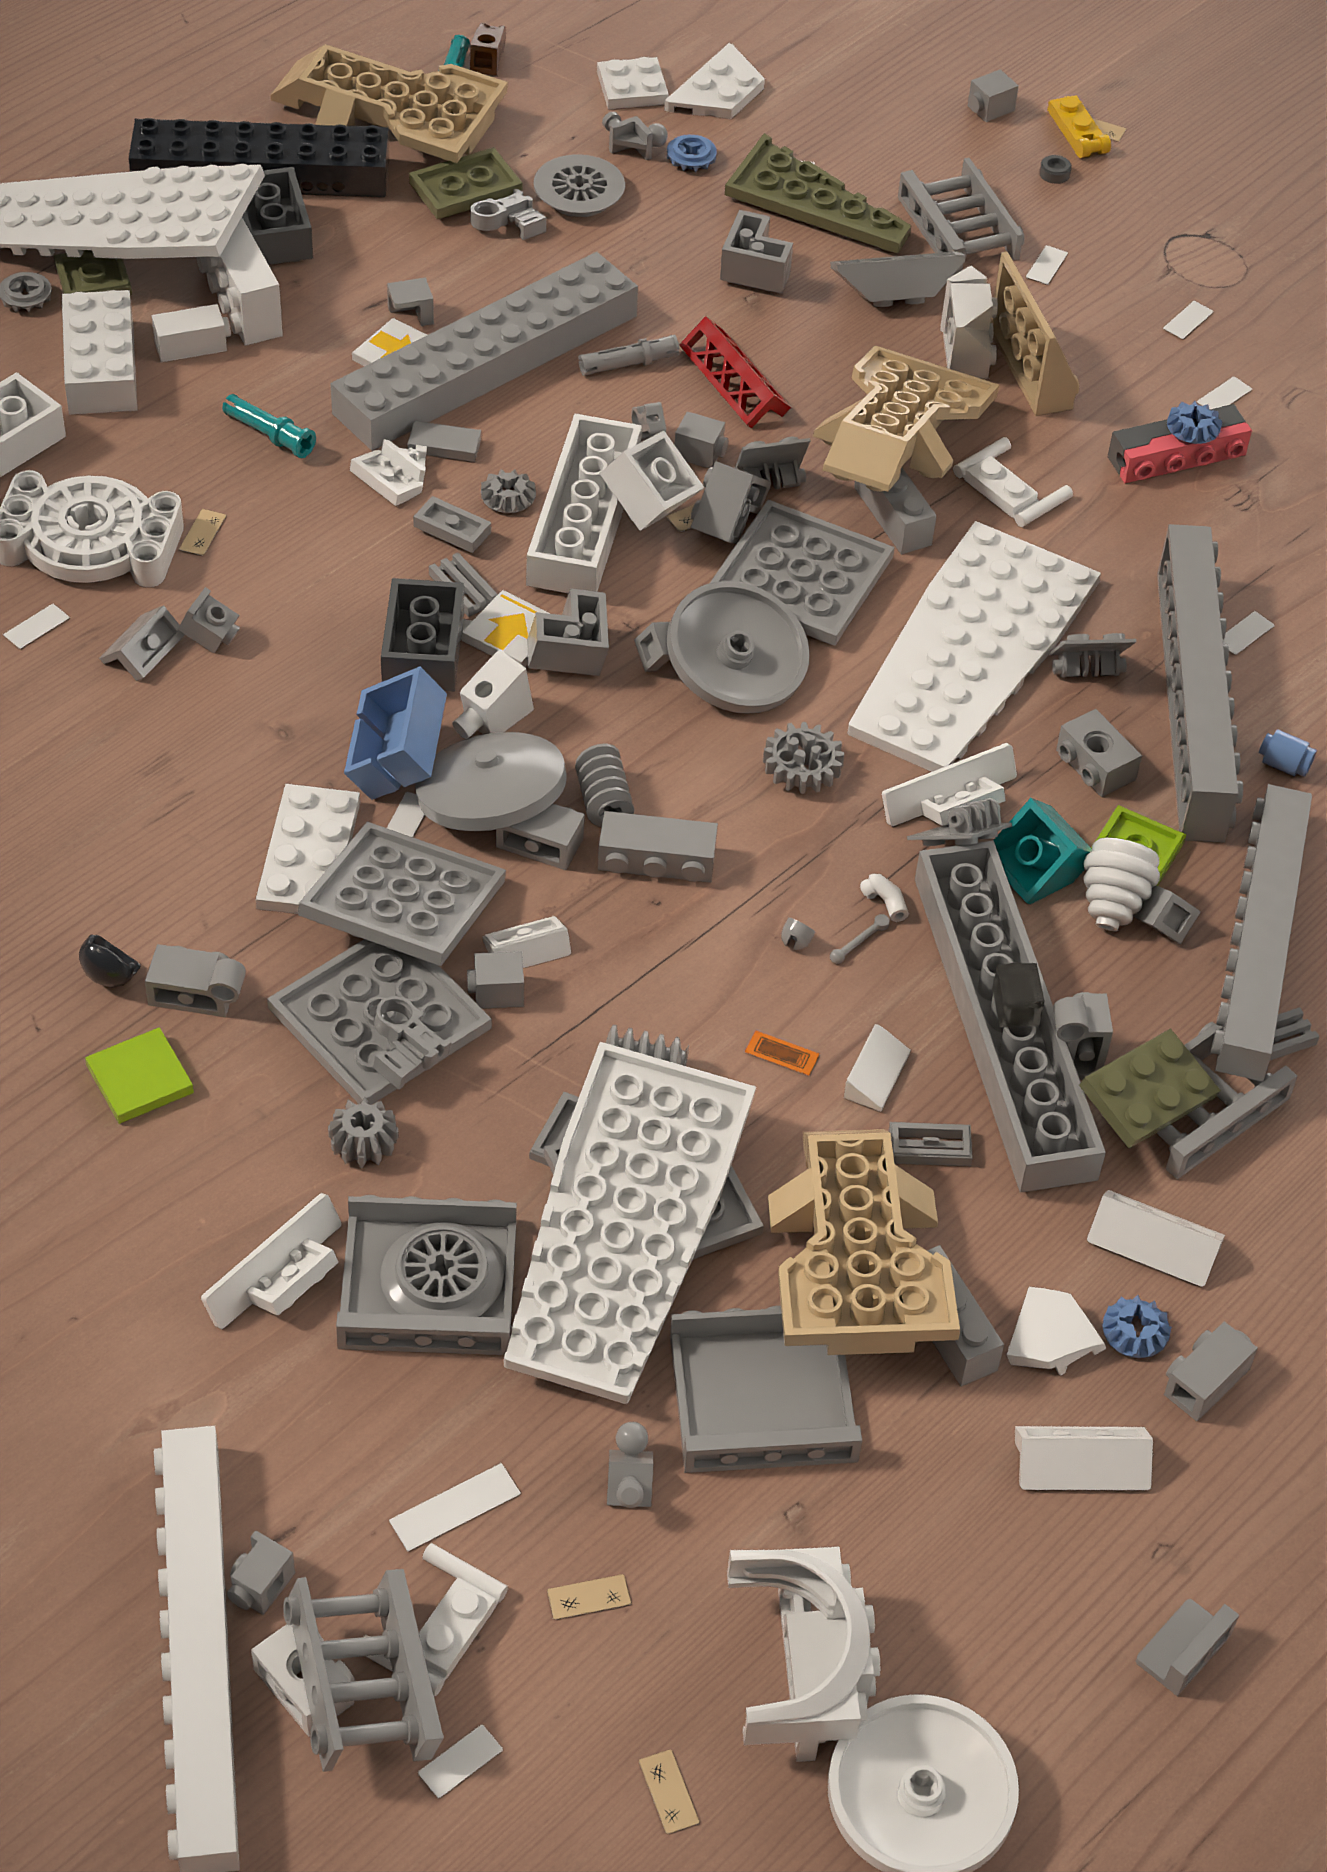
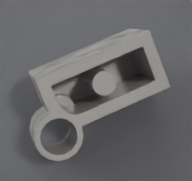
[145,944,246,1017]
[1053,992,1113,1080]

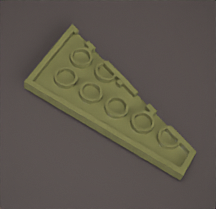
[724,133,911,254]

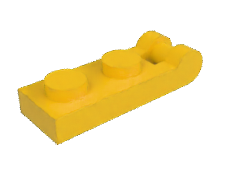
[1047,95,1111,158]

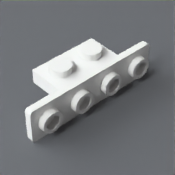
[882,743,1017,826]
[201,1193,342,1329]

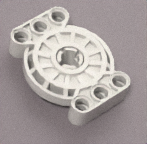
[0,470,184,587]

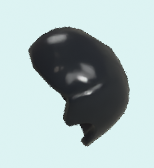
[79,934,141,988]

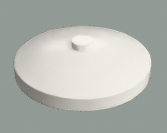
[828,1695,1019,1872]

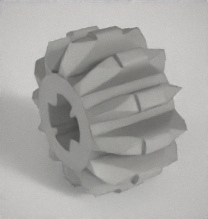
[328,1097,399,1168]

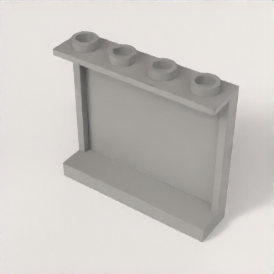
[336,1195,517,1355]
[670,1306,862,1473]

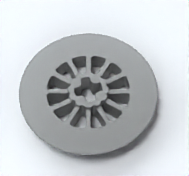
[534,154,625,217]
[380,1222,504,1317]

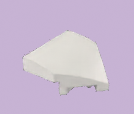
[350,439,427,506]
[1007,1287,1106,1376]

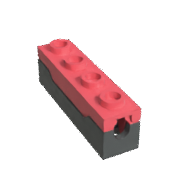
[1107,404,1252,483]

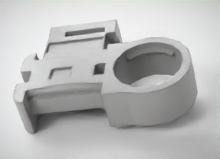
[471,189,546,240]
[631,402,666,441]
[373,996,452,1090]

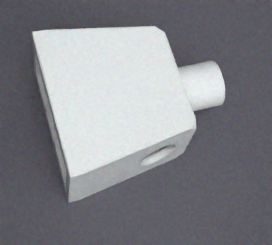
[452,649,534,739]

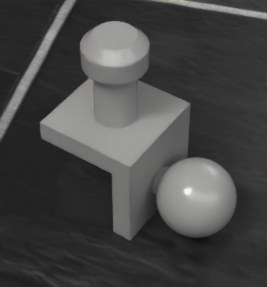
[602,111,668,160]
[607,1422,653,1508]

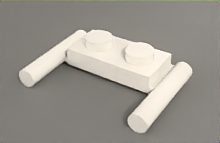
[953,437,1073,527]
[364,1543,508,1696]

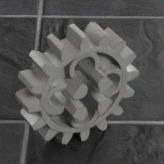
[763,722,844,794]

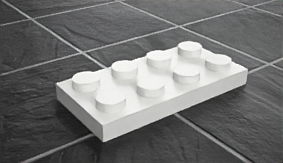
[256,784,360,914]

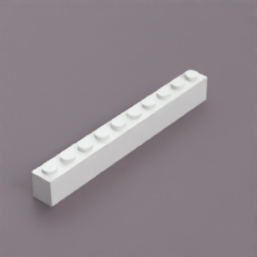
[154,1426,240,1872]

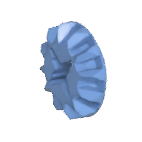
[667,135,717,172]
[1167,401,1222,444]
[1102,1295,1172,1358]

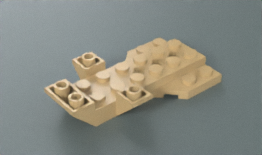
[270,44,508,163]
[813,346,1000,492]
[768,1129,960,1355]

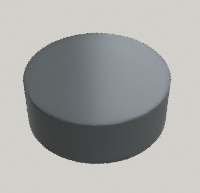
[1039,155,1072,184]

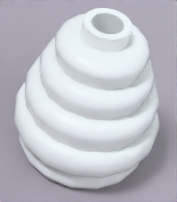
[1084,838,1160,931]

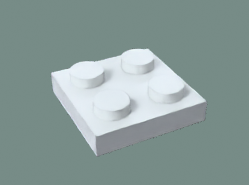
[597,57,669,110]

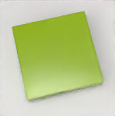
[1091,805,1186,886]
[85,1027,194,1124]

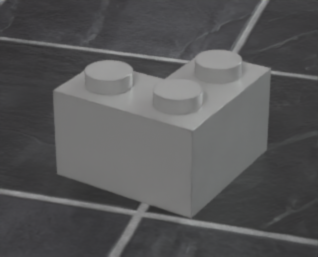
[720,210,793,294]
[691,461,771,544]
[527,589,609,676]

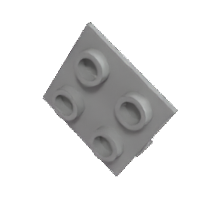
[735,437,810,490]
[1050,633,1136,678]
[907,798,1012,846]

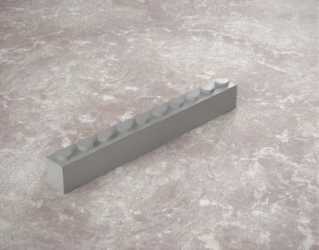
[1211,784,1312,1082]

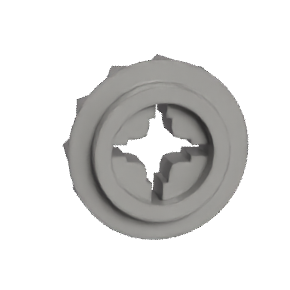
[0,272,52,312]
[481,469,536,513]

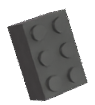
[242,167,313,265]
[381,578,464,692]

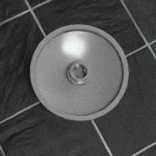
[667,581,809,713]
[415,732,567,831]

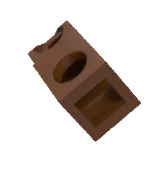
[470,23,506,76]

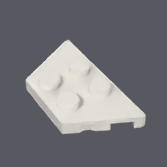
[664,43,765,119]

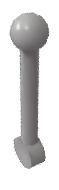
[830,914,890,964]

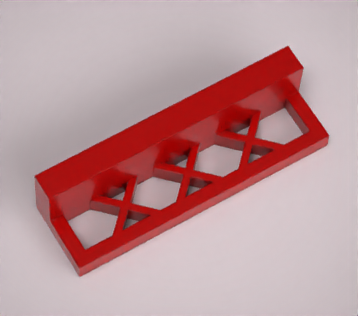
[679,316,791,428]

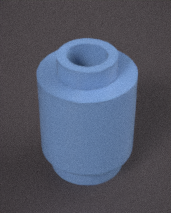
[1259,729,1317,777]

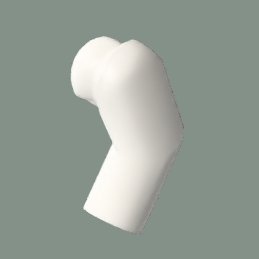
[860,874,909,922]

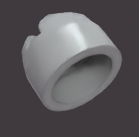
[781,917,815,950]

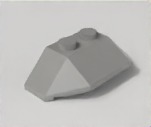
[830,251,965,307]

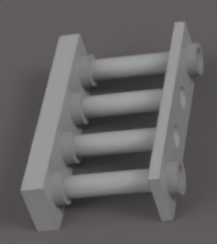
[898,158,1025,274]
[1157,1022,1298,1179]
[283,1569,444,1772]

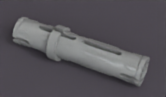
[578,335,680,376]

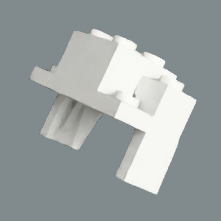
[727,1547,880,1762]

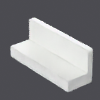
[1087,1190,1225,1286]
[1015,1426,1153,1490]

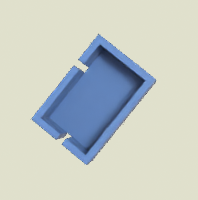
[344,666,447,800]

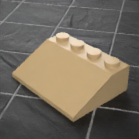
[990,252,1079,416]

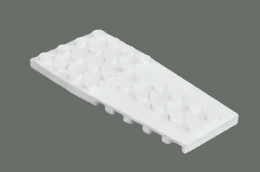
[0,164,265,259]
[848,521,1101,772]
[504,1042,756,1404]

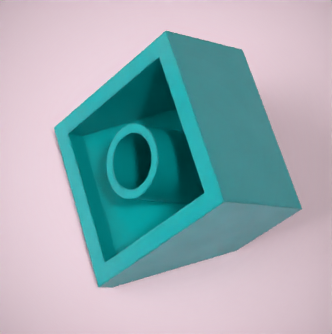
[993,798,1092,905]

